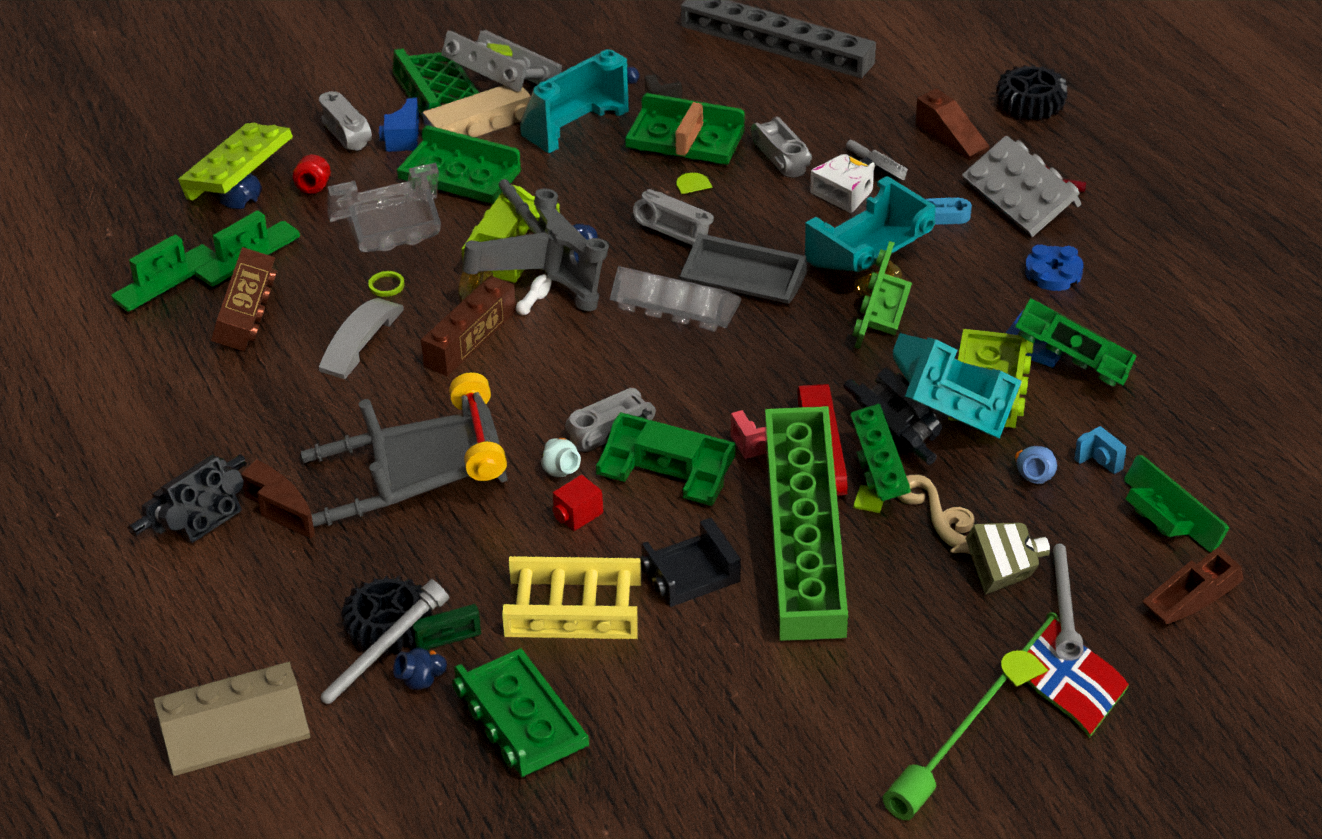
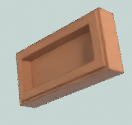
[676,102,703,156]

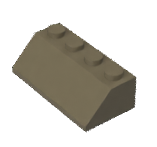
[153,662,311,776]

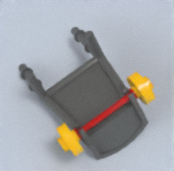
[301,373,508,527]

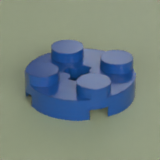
[1025,244,1083,291]

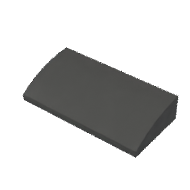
[680,233,807,304]

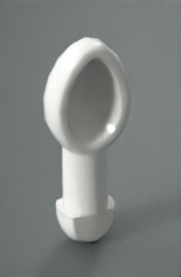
[516,274,552,315]

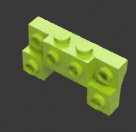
[461,185,560,283]

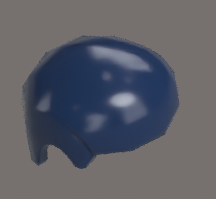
[218,173,262,209]

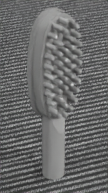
[846,140,908,180]

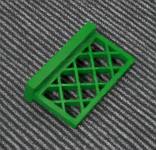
[392,49,479,118]

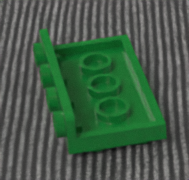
[625,93,745,165]
[397,125,521,204]
[452,648,589,777]

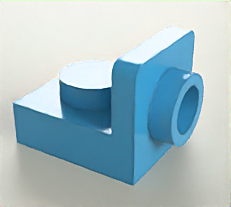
[1075,426,1126,474]

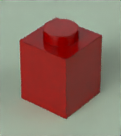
[552,474,603,531]

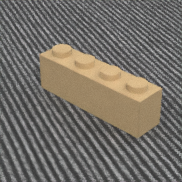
[423,85,531,137]

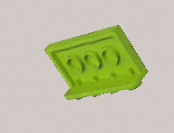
[178,123,293,200]
[948,329,1034,428]

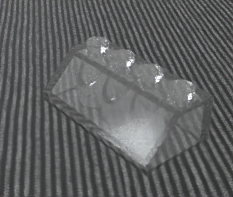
[610,266,741,332]

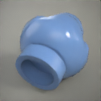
[1015,446,1057,484]

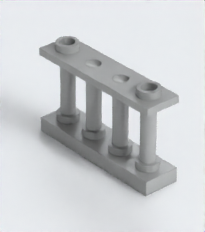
[441,31,563,91]

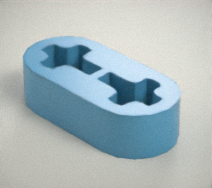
[926,198,972,224]

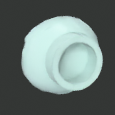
[541,438,581,477]

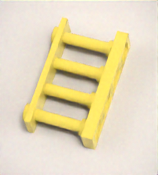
[502,556,641,639]

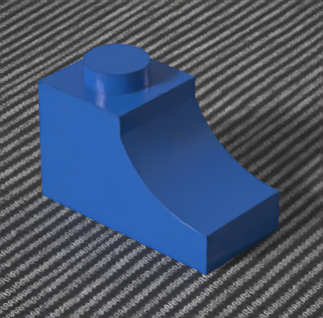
[379,98,419,152]

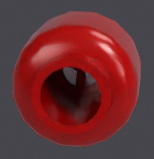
[293,154,331,194]

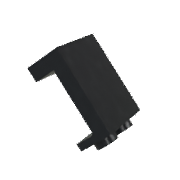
[639,517,741,607]

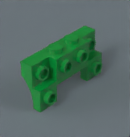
[1015,298,1137,387]
[596,412,735,506]

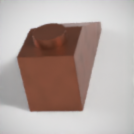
[915,88,990,161]

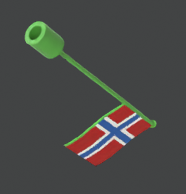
[883,612,1129,820]

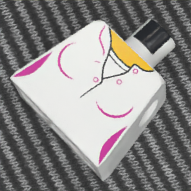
[810,154,875,213]

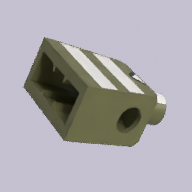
[965,523,1050,594]

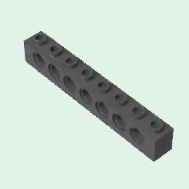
[681,0,876,79]

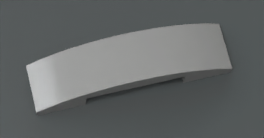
[319,298,404,379]

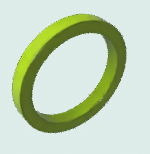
[369,271,404,297]

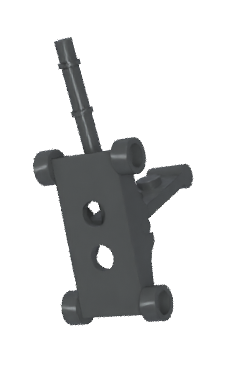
[462,179,609,311]

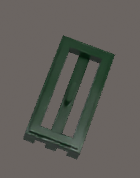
[412,603,481,650]

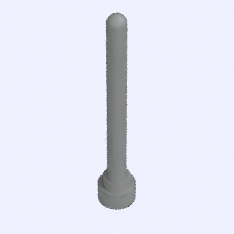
[1053,544,1084,661]
[321,579,450,704]

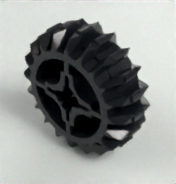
[996,64,1068,120]
[341,574,432,655]

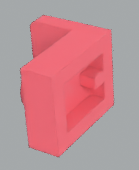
[730,410,767,459]

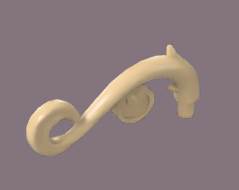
[897,475,975,554]

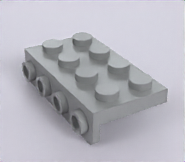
[962,135,1081,237]

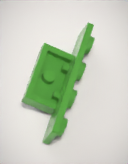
[852,241,912,349]

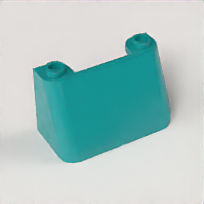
[520,50,629,154]
[805,176,936,272]

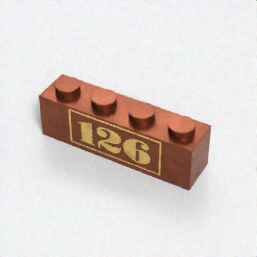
[211,247,277,351]
[421,275,516,377]

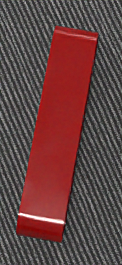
[797,384,848,496]

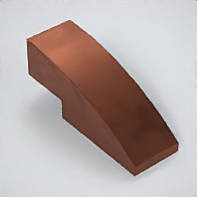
[241,459,315,538]
[1142,547,1244,624]

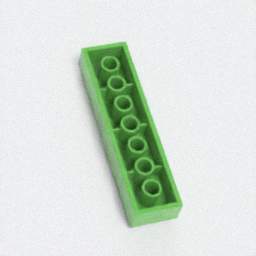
[765,406,848,641]

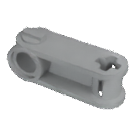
[319,92,372,151]
[751,117,812,177]
[633,189,713,245]
[565,388,656,452]

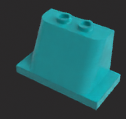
[893,333,1022,439]

